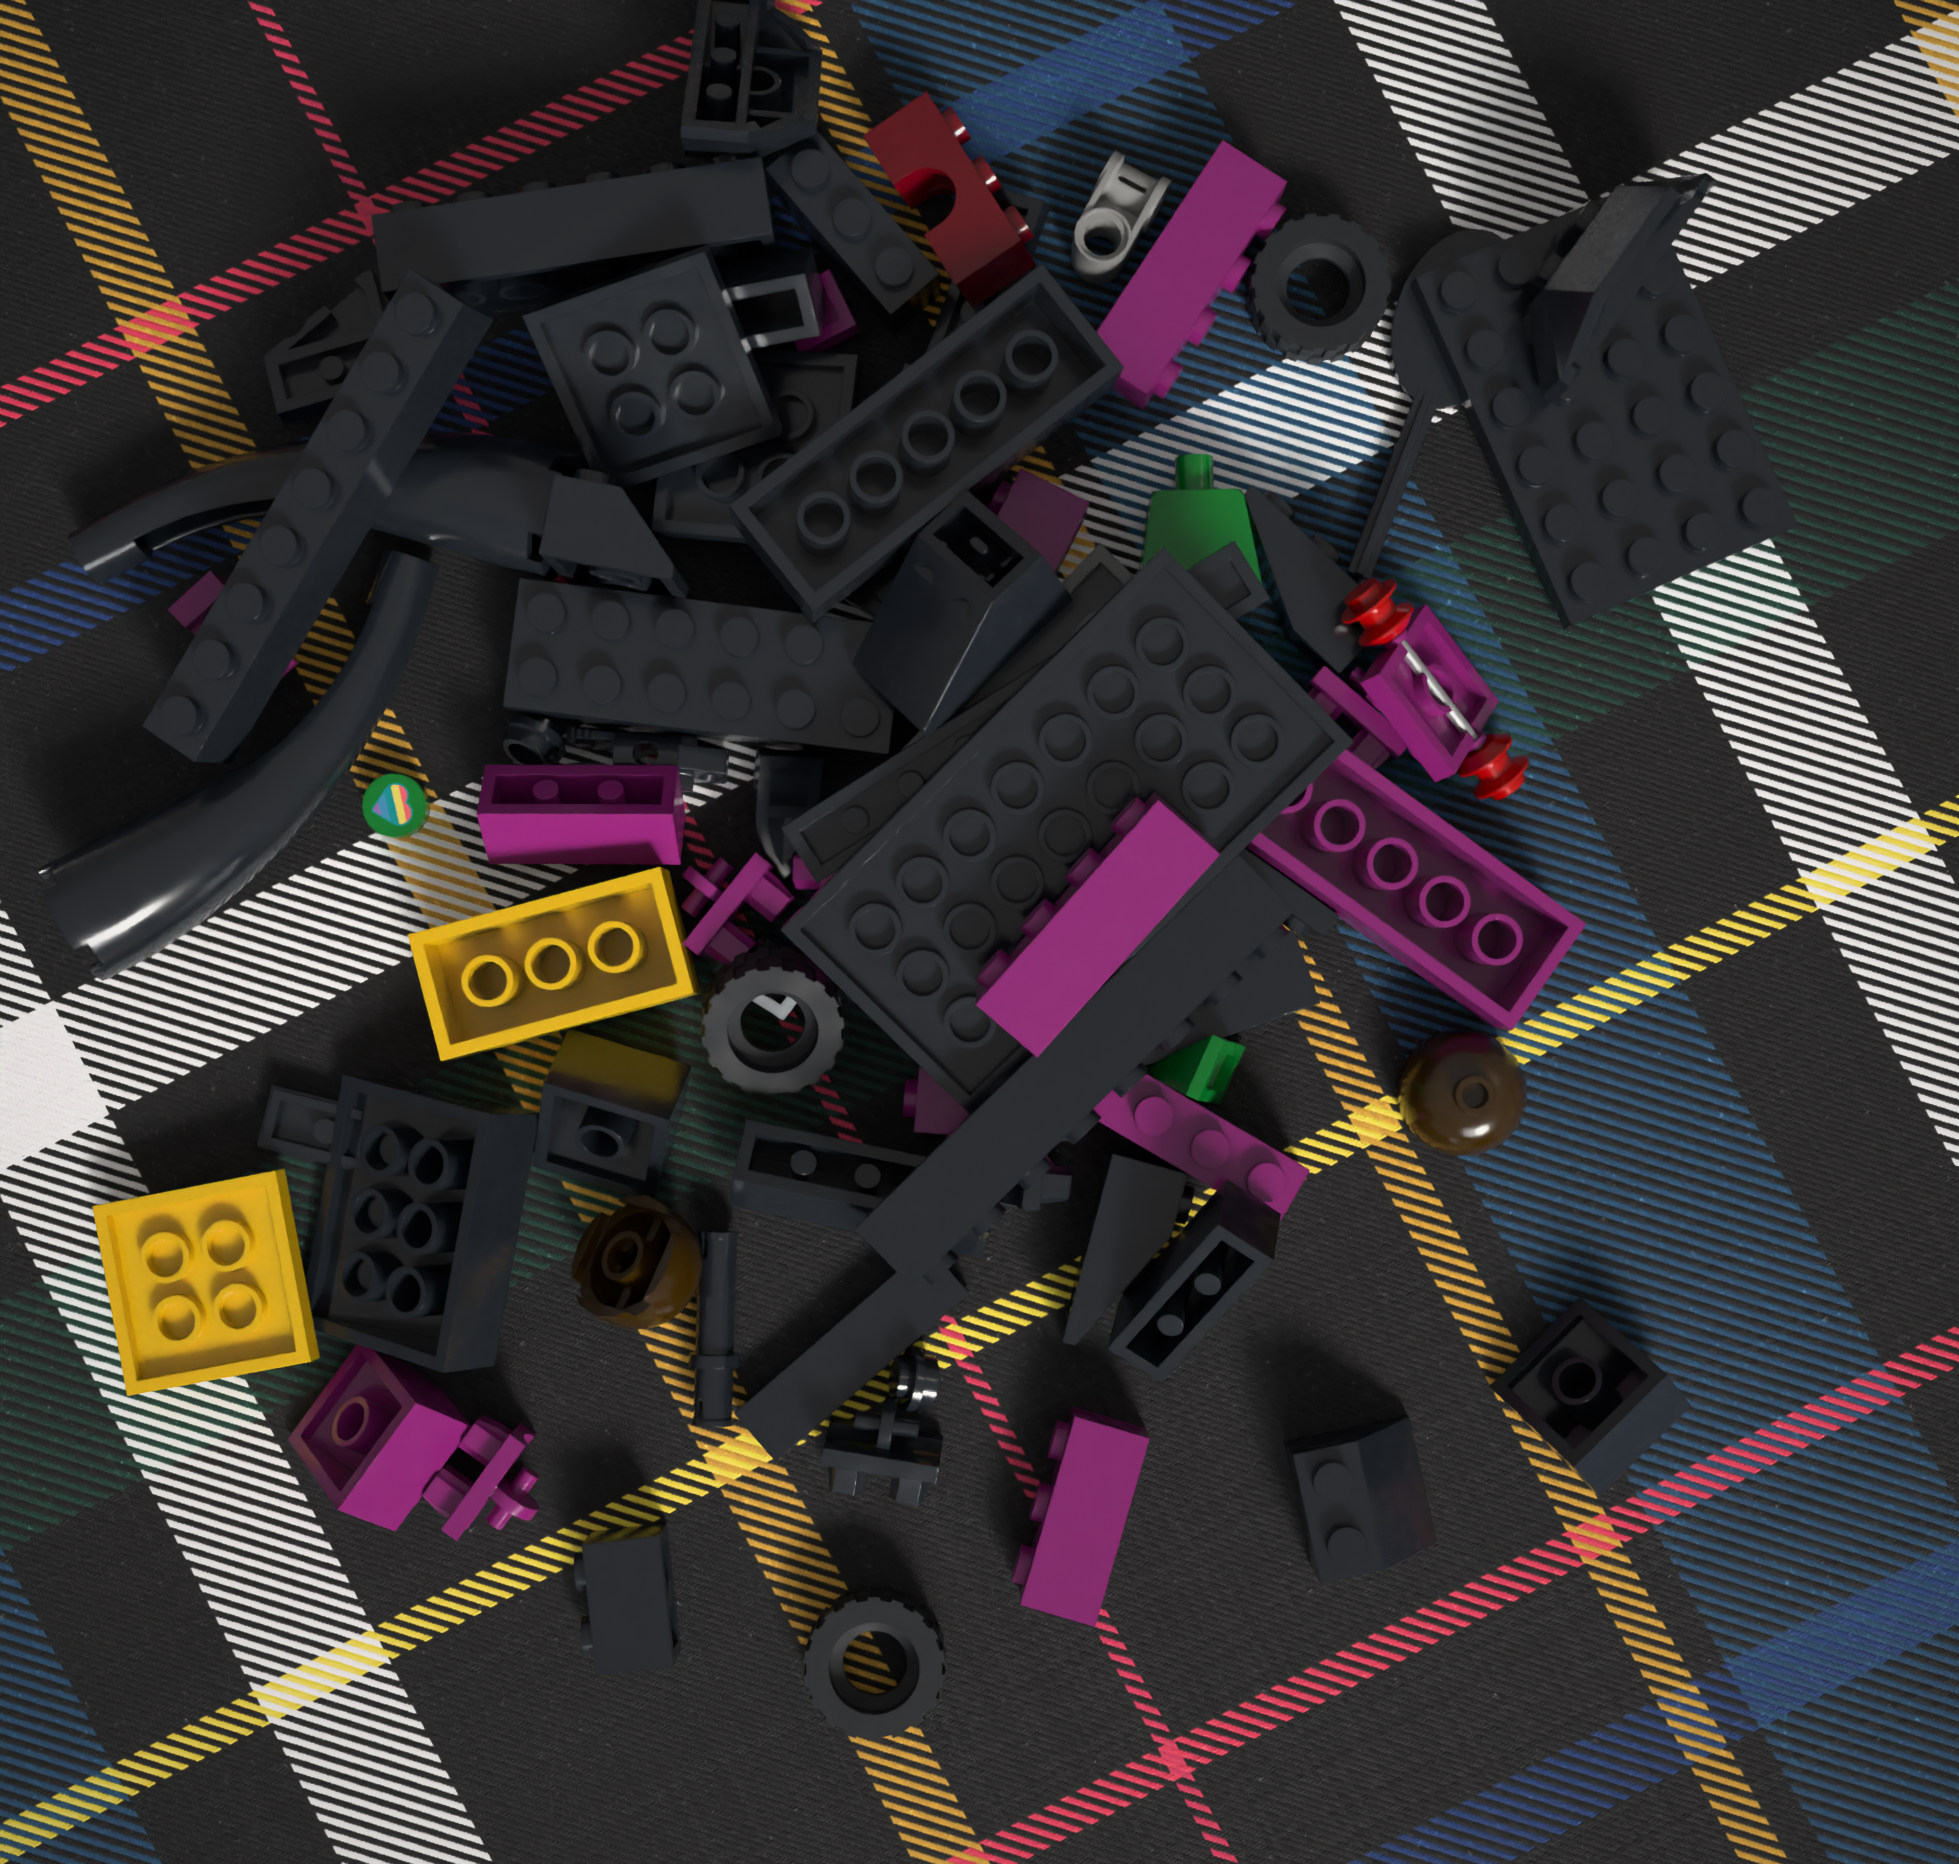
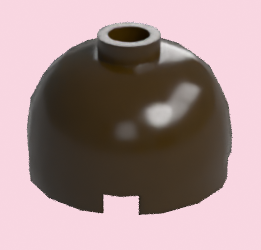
[1396,1030,1527,1156]
[571,1195,703,1329]

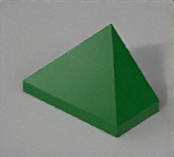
[1146,1035,1246,1104]

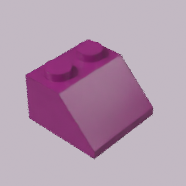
[288,1344,472,1532]

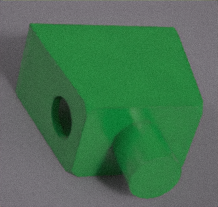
[1139,454,1262,584]

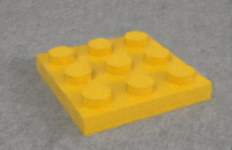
[92,1169,320,1396]

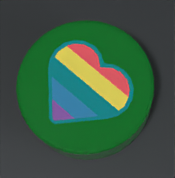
[362,774,431,838]

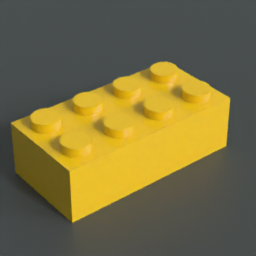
[408,867,702,1061]

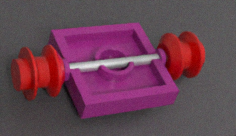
[1341,577,1529,800]

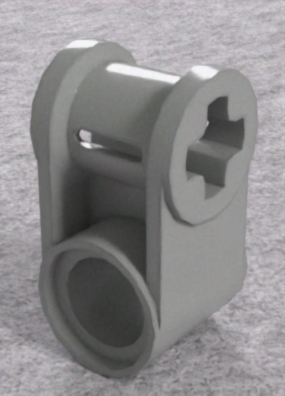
[1070,151,1172,284]

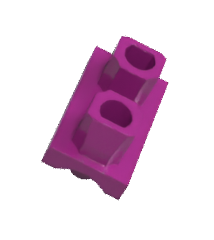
[1304,665,1407,770]
[680,853,795,965]
[422,1415,539,1541]

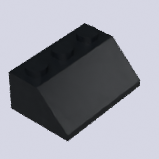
[539,469,697,600]

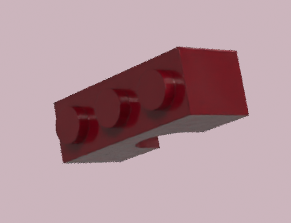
[863,91,1036,308]

